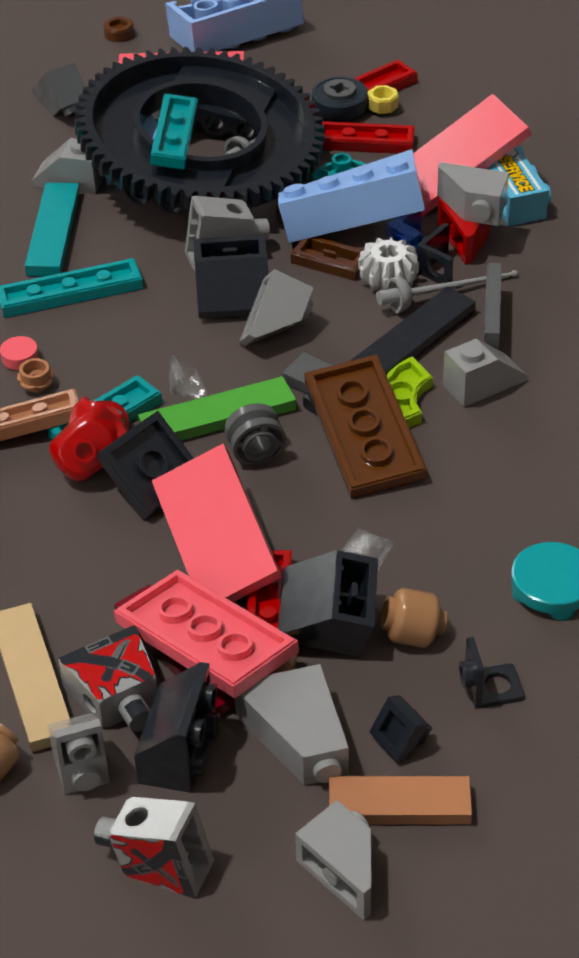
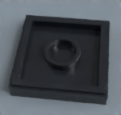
[95,411,194,520]

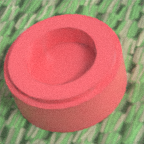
[0,336,38,370]

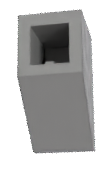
[47,713,110,795]

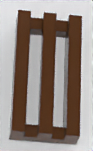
[291,237,363,281]

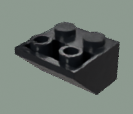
[193,235,268,318]
[277,550,378,657]
[134,662,220,793]

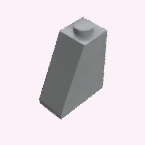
[234,664,349,786]

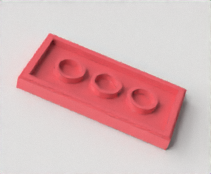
[413,94,532,217]
[152,444,282,602]
[114,569,299,698]

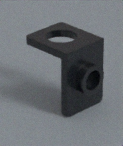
[417,223,454,284]
[459,637,524,709]

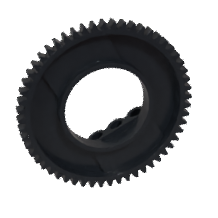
[75,47,325,214]

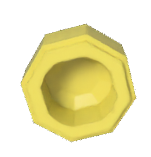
[368,85,398,114]

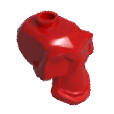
[49,396,129,481]

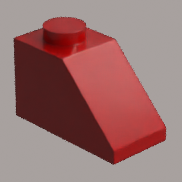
[437,197,490,265]

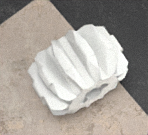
[358,237,419,291]

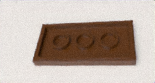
[304,354,427,499]

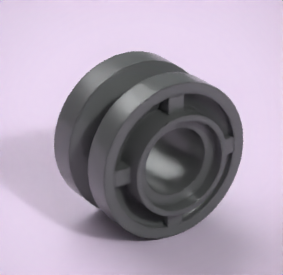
[224,403,286,466]

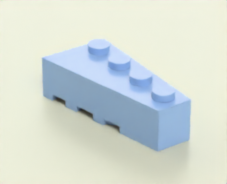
[165,0,304,52]
[278,149,425,243]

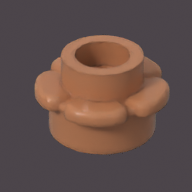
[17,358,54,392]

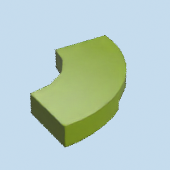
[386,356,433,428]

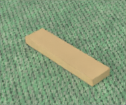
[0,603,70,752]

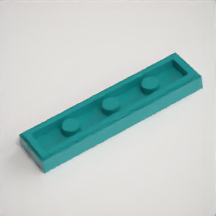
[25,183,80,276]
[0,258,144,318]

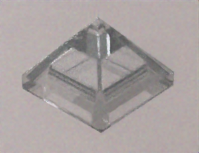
[169,355,207,399]
[341,528,394,568]

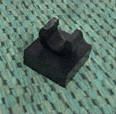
[369,695,433,761]

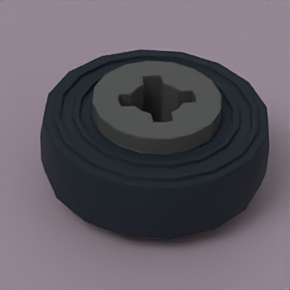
[311,77,368,121]

